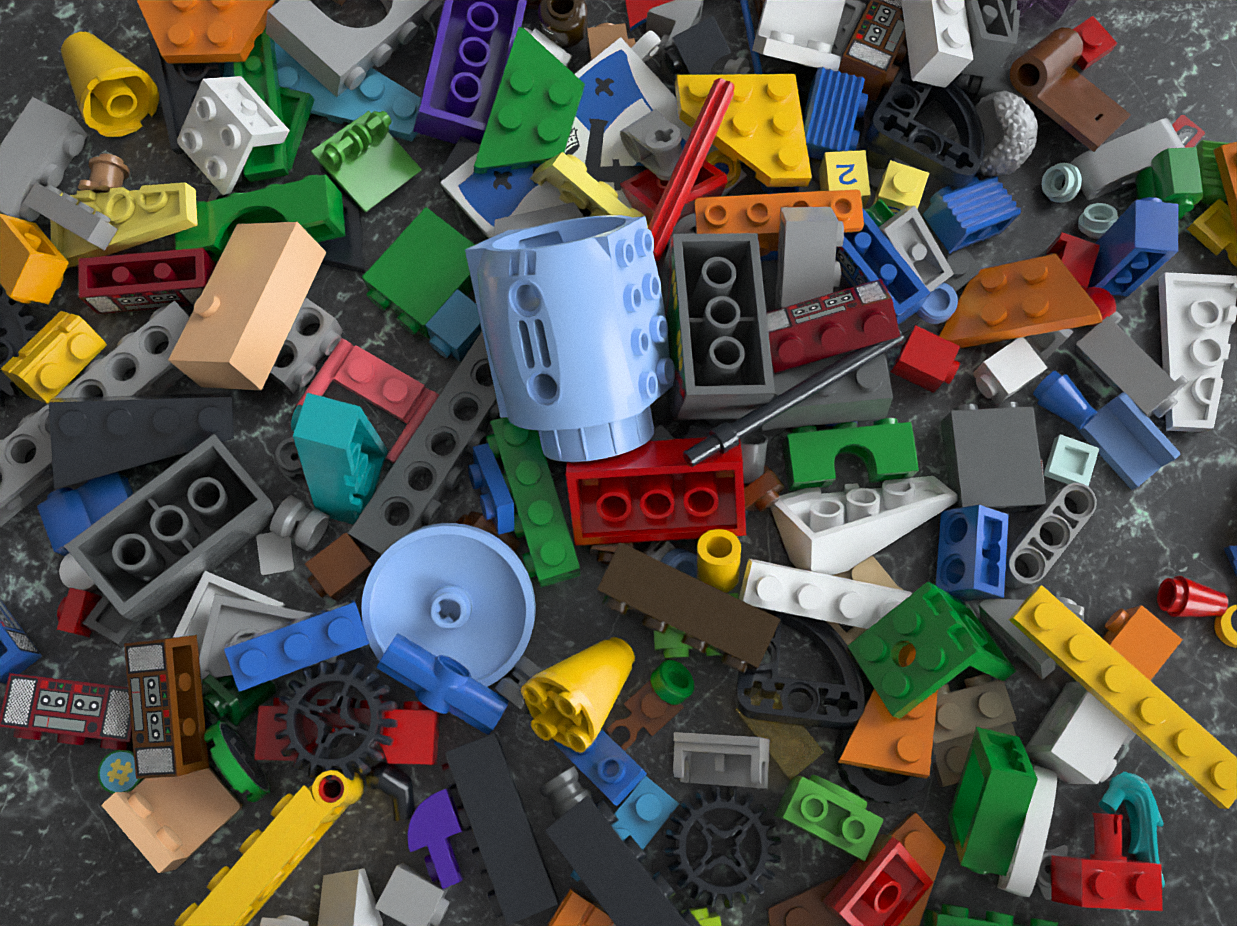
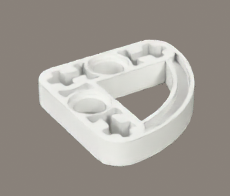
[997,764,1057,897]

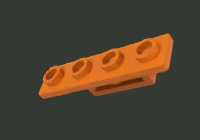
[694,189,864,257]

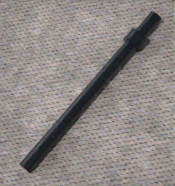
[683,330,904,467]

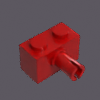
[1051,813,1163,911]

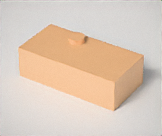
[168,222,326,390]

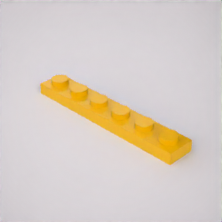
[1008,585,1237,809]

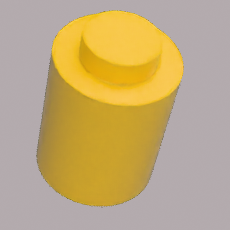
[697,529,741,593]

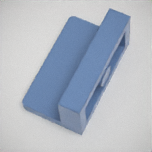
[1076,392,1180,490]

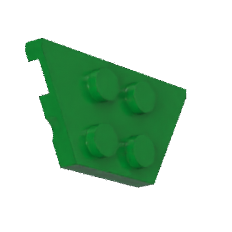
[474,27,585,174]

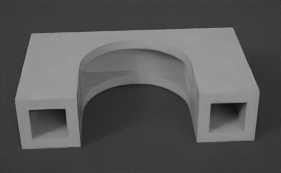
[266,0,443,97]

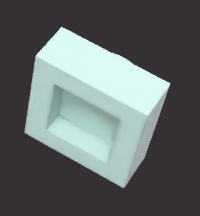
[1044,434,1099,486]

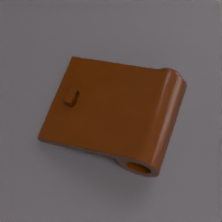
[1010,27,1131,152]

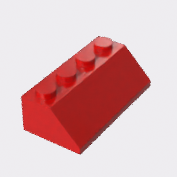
[566,437,746,545]

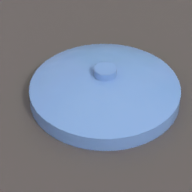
[362,523,536,687]

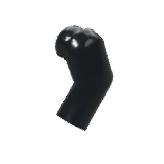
[366,762,415,821]

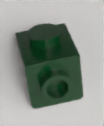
[202,674,276,726]

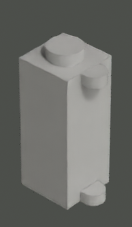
[1076,312,1189,418]

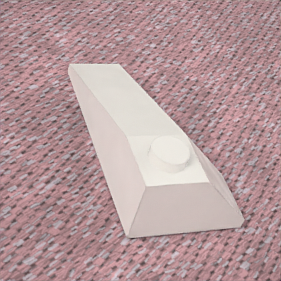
[770,476,958,576]

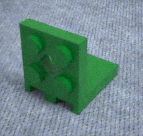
[847,581,1017,719]

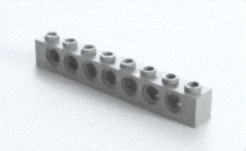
[0,300,190,527]

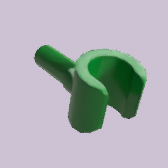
[865,199,894,227]

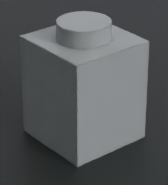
[375,863,450,926]

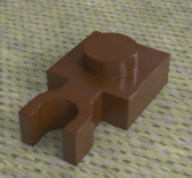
[606,680,684,751]

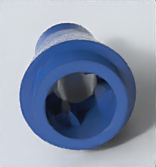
[1033,371,1097,430]

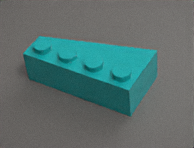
[291,393,389,525]

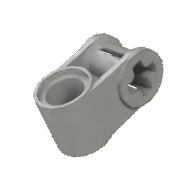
[620,110,682,180]

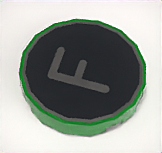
[204,720,270,802]

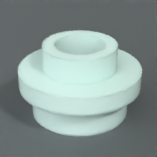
[1041,163,1082,203]
[1078,203,1119,239]

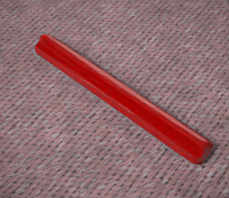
[647,78,735,262]

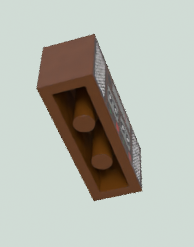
[838,0,908,102]
[124,635,209,779]

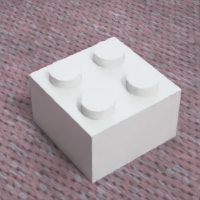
[1025,681,1136,784]

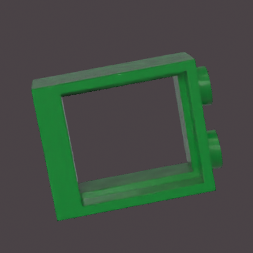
[947,727,1038,876]

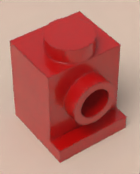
[1047,232,1100,290]

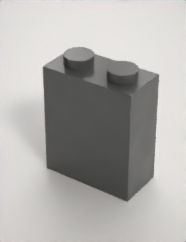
[941,402,1046,513]

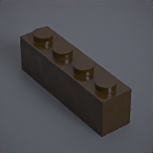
[597,542,781,673]

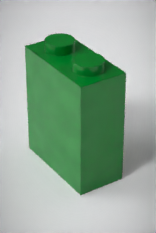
[362,207,475,339]

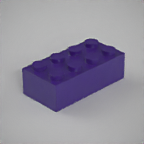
[413,0,527,145]

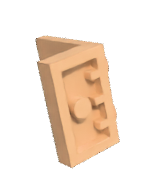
[101,767,242,873]

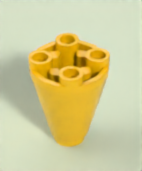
[521,637,635,753]

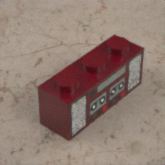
[78,248,216,314]
[766,279,900,373]
[0,673,133,751]

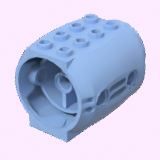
[465,215,675,462]

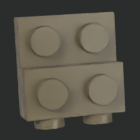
[933,674,1017,787]

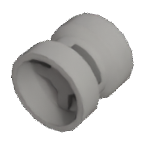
[270,495,329,552]

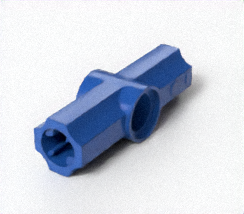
[376,633,509,735]

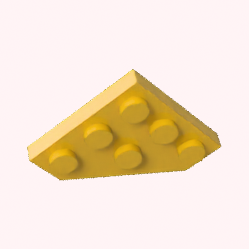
[675,74,812,187]

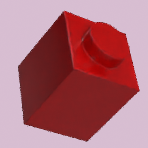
[890,325,960,393]

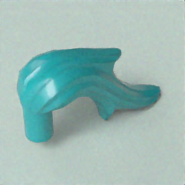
[1099,772,1165,888]

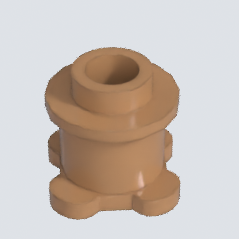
[78,154,130,193]

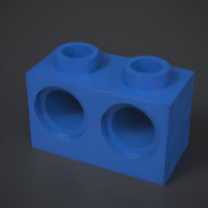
[936,505,1009,601]

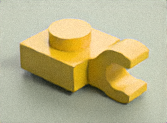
[1187,198,1237,267]

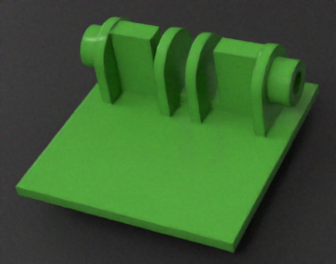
[311,111,422,213]

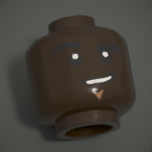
[538,0,588,48]

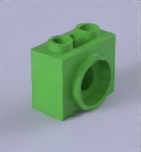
[774,774,884,861]

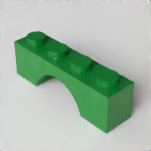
[175,174,345,265]

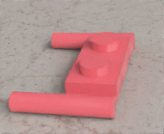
[296,338,439,464]

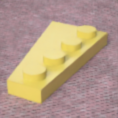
[50,182,197,269]

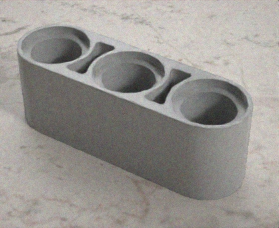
[1070,118,1185,200]
[1005,483,1097,589]

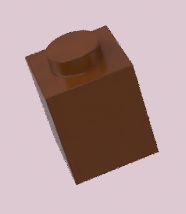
[305,532,374,602]

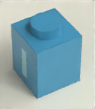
[425,289,482,362]

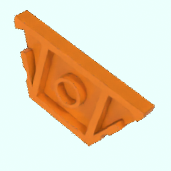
[137,0,275,64]
[939,254,1102,348]

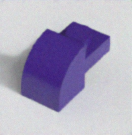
[408,788,464,889]

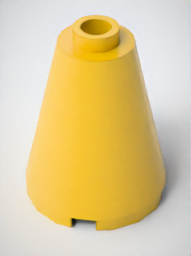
[61,32,160,137]

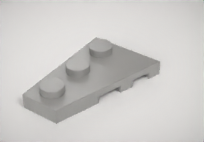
[199,594,337,680]

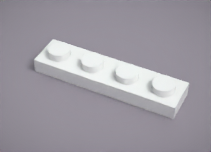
[739,559,912,629]

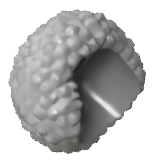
[955,90,1038,177]

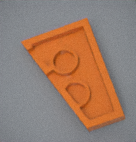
[838,644,938,779]

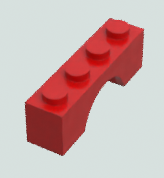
[254,698,440,765]

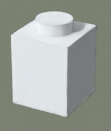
[972,337,1047,404]

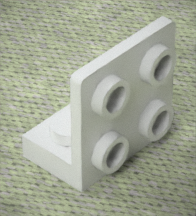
[752,0,846,71]
[177,76,290,195]

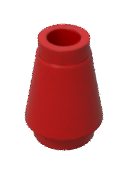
[1157,575,1228,617]

